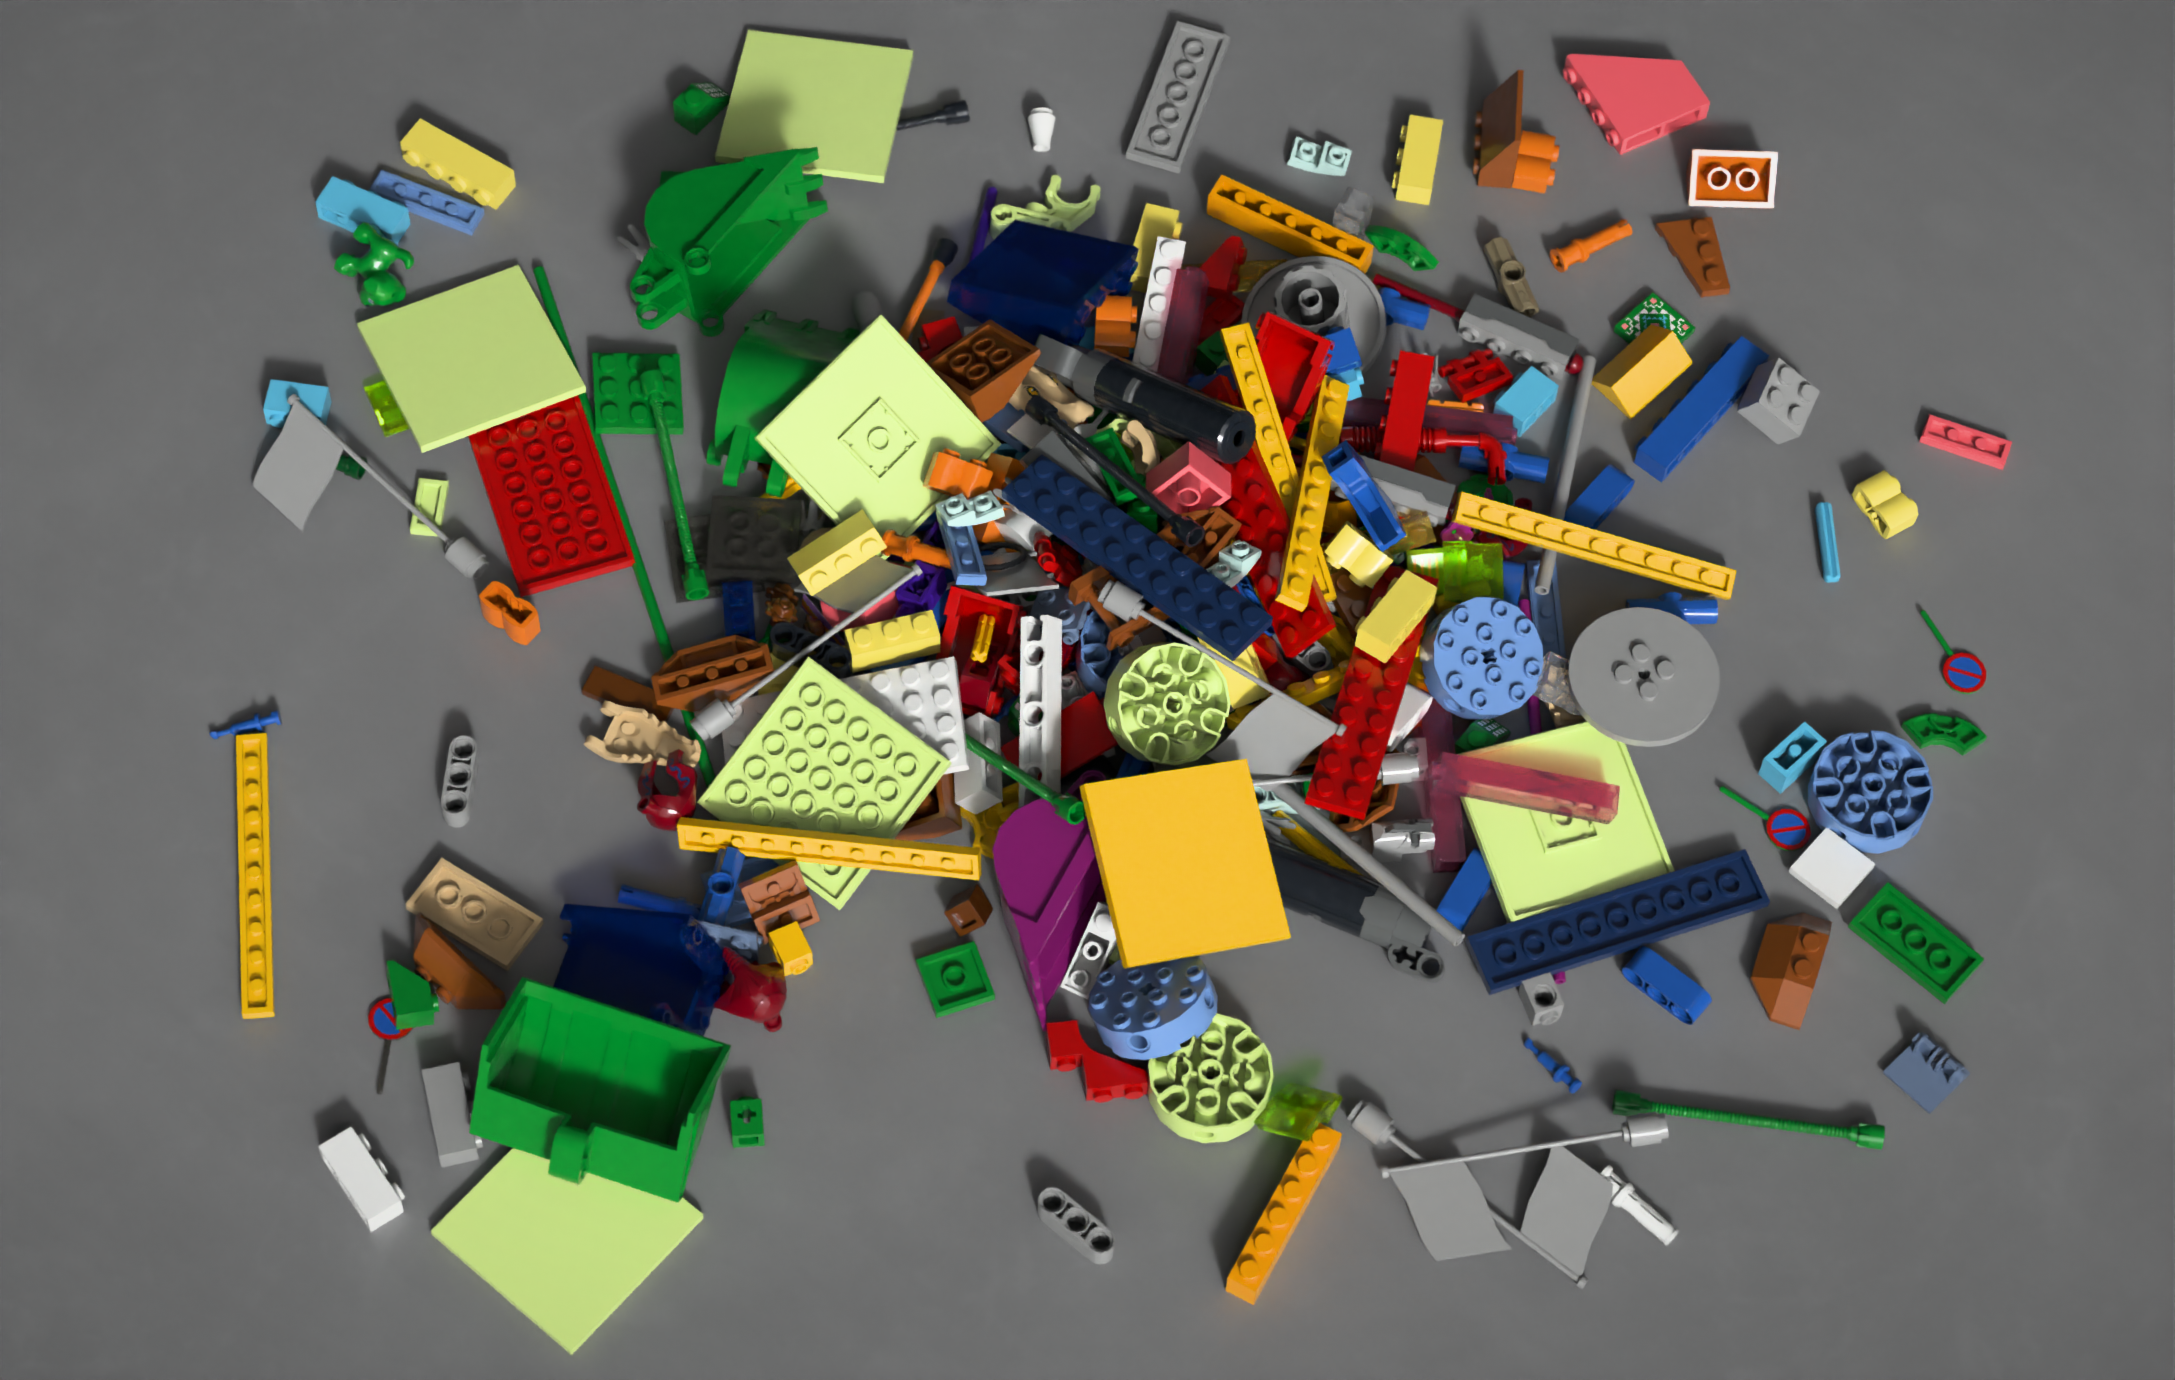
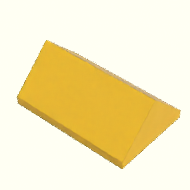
[1592,324,1692,420]

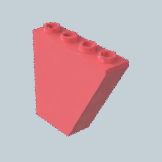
[1563,54,1710,155]

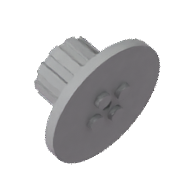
[1242,256,1386,375]
[1567,607,1720,747]

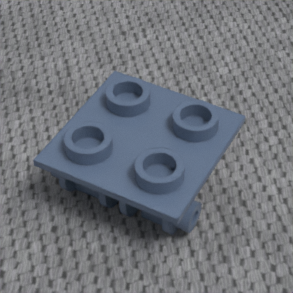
[1029,588,1091,645]
[696,920,763,962]
[1882,1032,1970,1114]

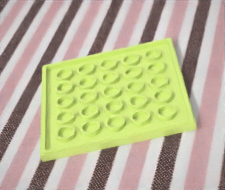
[697,657,952,910]

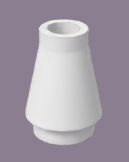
[1028,107,1056,152]

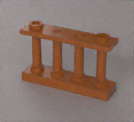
[1068,527,1176,651]

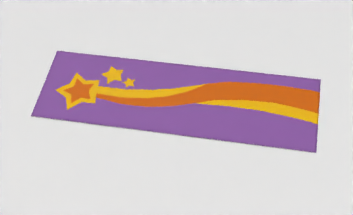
[801,593,845,646]

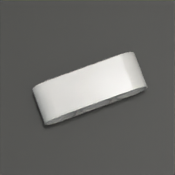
[1386,683,1433,752]

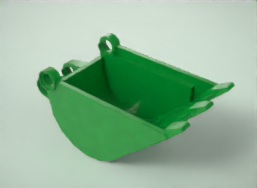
[630,147,828,337]
[707,309,861,498]

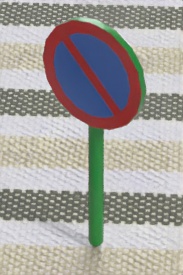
[1920,610,1986,694]
[1719,786,1811,851]

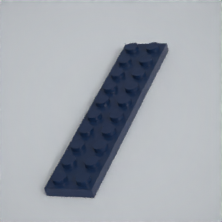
[1002,454,1273,662]
[1465,849,1770,995]

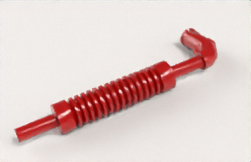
[1306,426,1507,485]

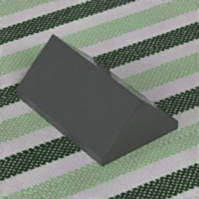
[1020,430,1117,506]

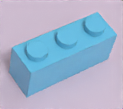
[315,176,411,244]

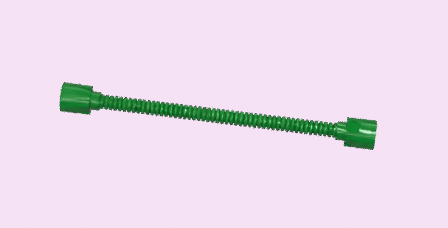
[639,370,709,600]
[965,733,1086,825]
[1612,1090,1885,1150]

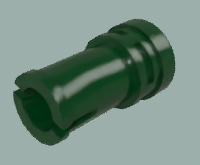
[336,454,367,480]

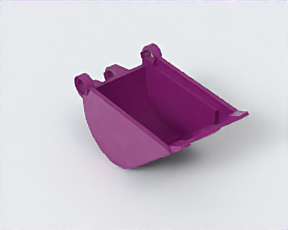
[993,770,1107,1032]

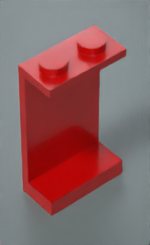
[1000,691,1125,781]

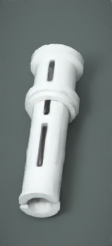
[1600,1165,1679,1246]

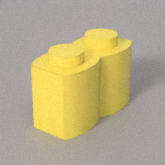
[1852,470,1919,539]
[1324,520,1394,588]

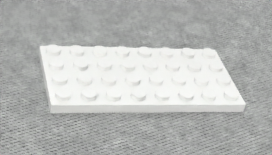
[722,656,970,775]

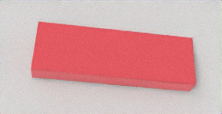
[1919,414,2012,470]

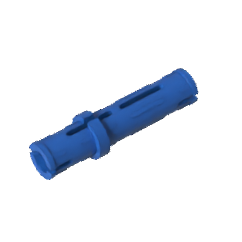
[618,884,702,922]

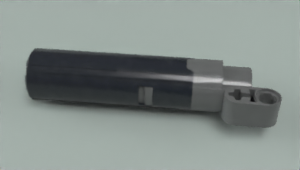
[1034,334,1256,464]
[1267,838,1445,983]

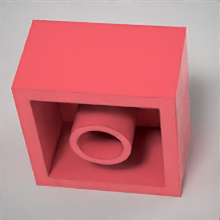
[1146,441,1231,514]

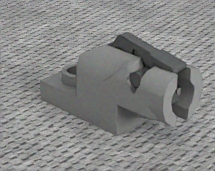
[1339,819,1435,863]

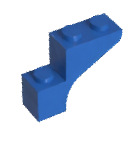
[1322,440,1407,552]

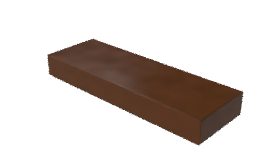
[582,666,675,723]

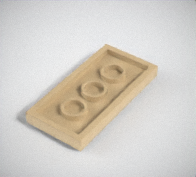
[405,858,544,971]

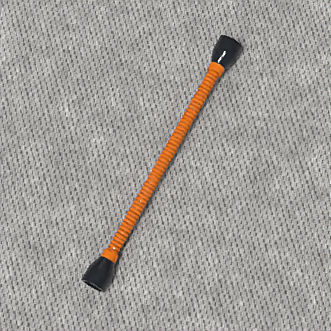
[899,238,958,342]

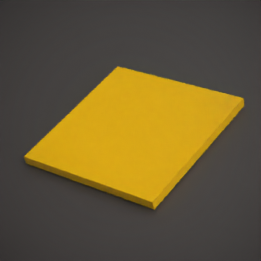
[1079,759,1291,969]

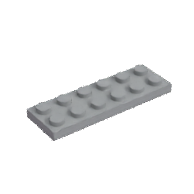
[1126,21,1230,174]

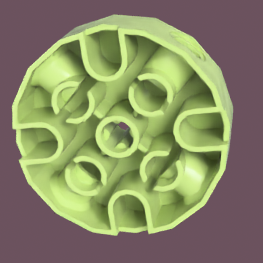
[1104,642,1231,765]
[1148,1013,1274,1143]

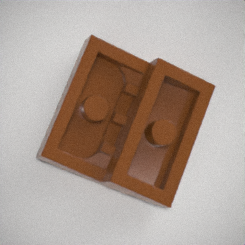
[738,860,820,945]

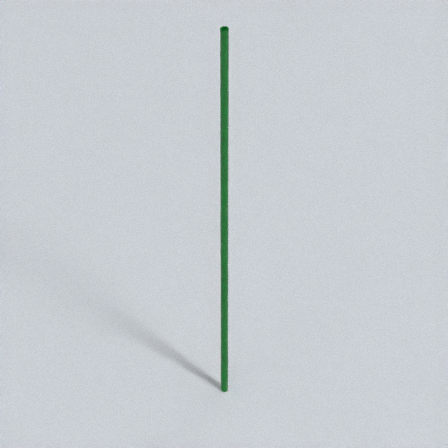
[533,266,721,821]

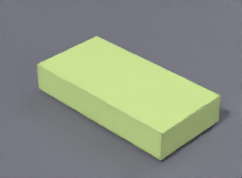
[410,478,449,537]

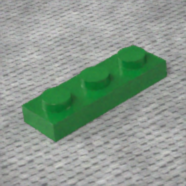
[1085,427,1143,506]

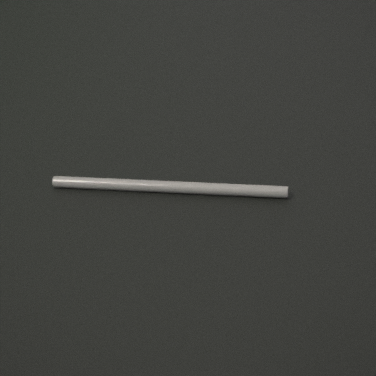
[1534,356,1596,595]
[1271,783,1465,947]

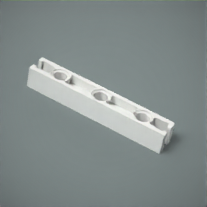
[1019,615,1062,808]

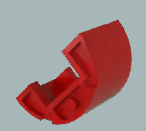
[1234,311,1335,444]
[936,585,1028,718]

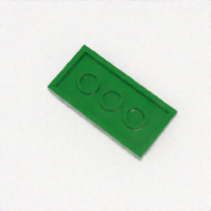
[1848,882,1984,1005]

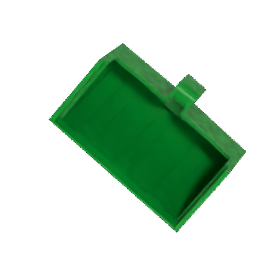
[469,977,731,1203]

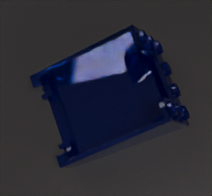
[947,220,1139,347]
[553,904,729,1036]

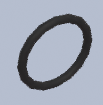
[978,542,1027,571]

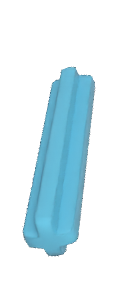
[1815,502,1841,583]

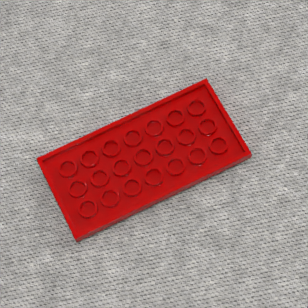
[468,395,635,597]

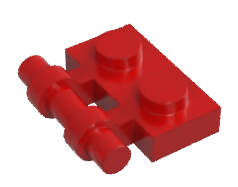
[1438,348,1513,403]
[1033,531,1083,588]

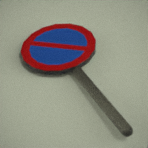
[368,998,413,1095]

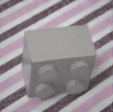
[1737,357,1820,445]

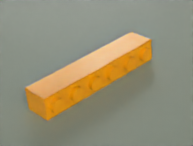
[1206,174,1374,274]
[1225,1120,1342,1305]

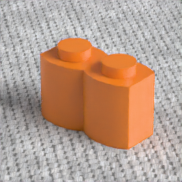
[1512,130,1560,194]
[1094,295,1137,357]
[923,448,993,500]
[479,581,541,645]

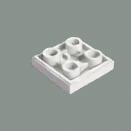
[1789,828,1875,909]

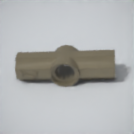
[1484,236,1539,318]

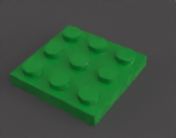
[592,353,684,435]

